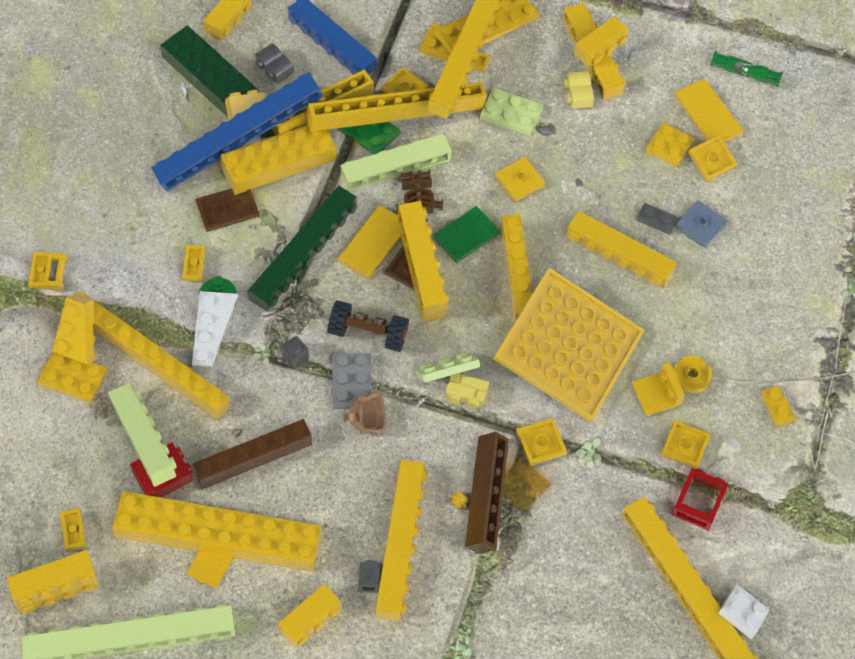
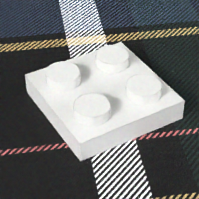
[718,584,769,639]

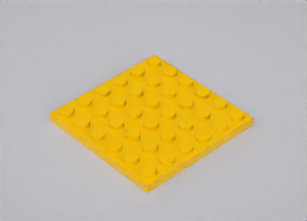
[493,268,645,423]

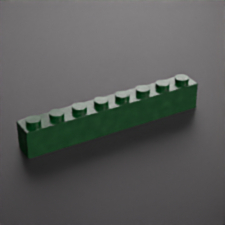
[248,185,357,311]

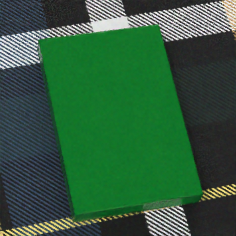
[433,205,500,264]

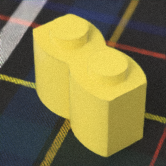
[564,71,594,109]

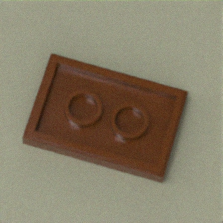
[195,188,260,232]

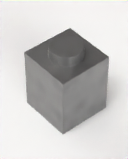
[281,335,309,370]
[358,560,380,593]

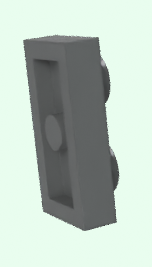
[636,203,678,235]

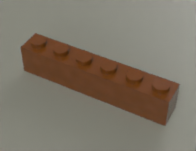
[193,419,312,489]
[465,432,509,554]

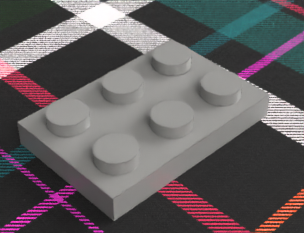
[333,353,372,409]

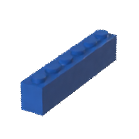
[288,0,377,75]

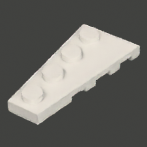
[192,291,239,368]

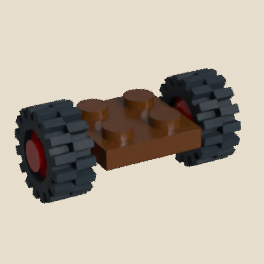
[327,300,409,352]

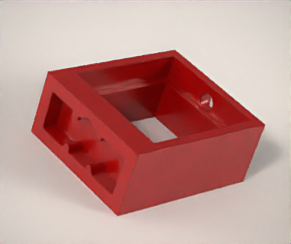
[672,468,729,531]

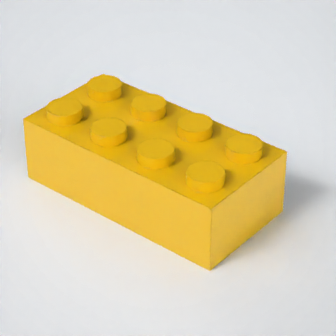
[6,550,100,614]

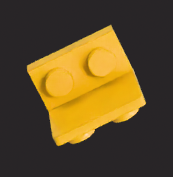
[632,362,685,416]

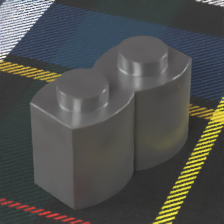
[255,43,294,84]

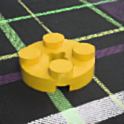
[673,355,712,393]

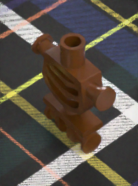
[395,170,443,223]

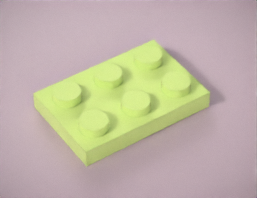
[480,87,543,136]
[415,352,480,383]

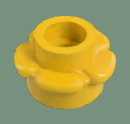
[450,491,469,509]

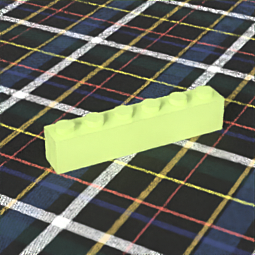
[341,133,451,192]
[108,383,177,487]

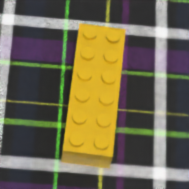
[220,125,337,195]
[397,201,449,322]

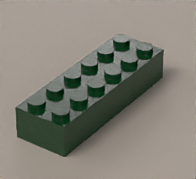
[160,25,259,117]

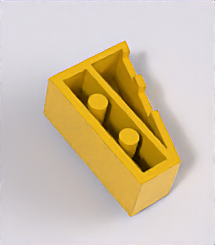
[52,293,96,364]

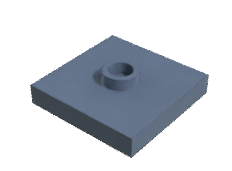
[676,200,728,248]

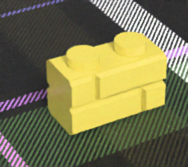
[445,373,490,409]

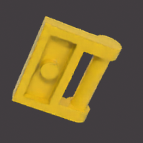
[28,252,68,292]

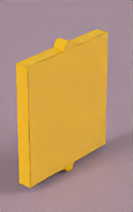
[186,551,233,589]

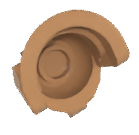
[343,391,386,435]

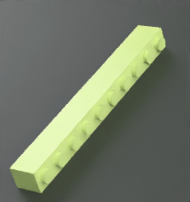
[22,604,236,659]

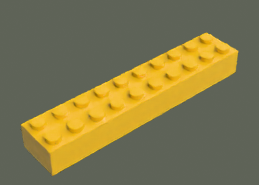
[112,491,322,572]

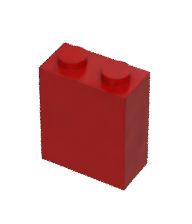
[130,442,194,498]

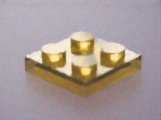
[503,458,551,513]

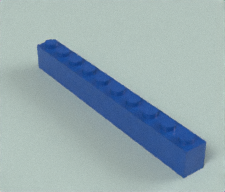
[151,72,324,192]

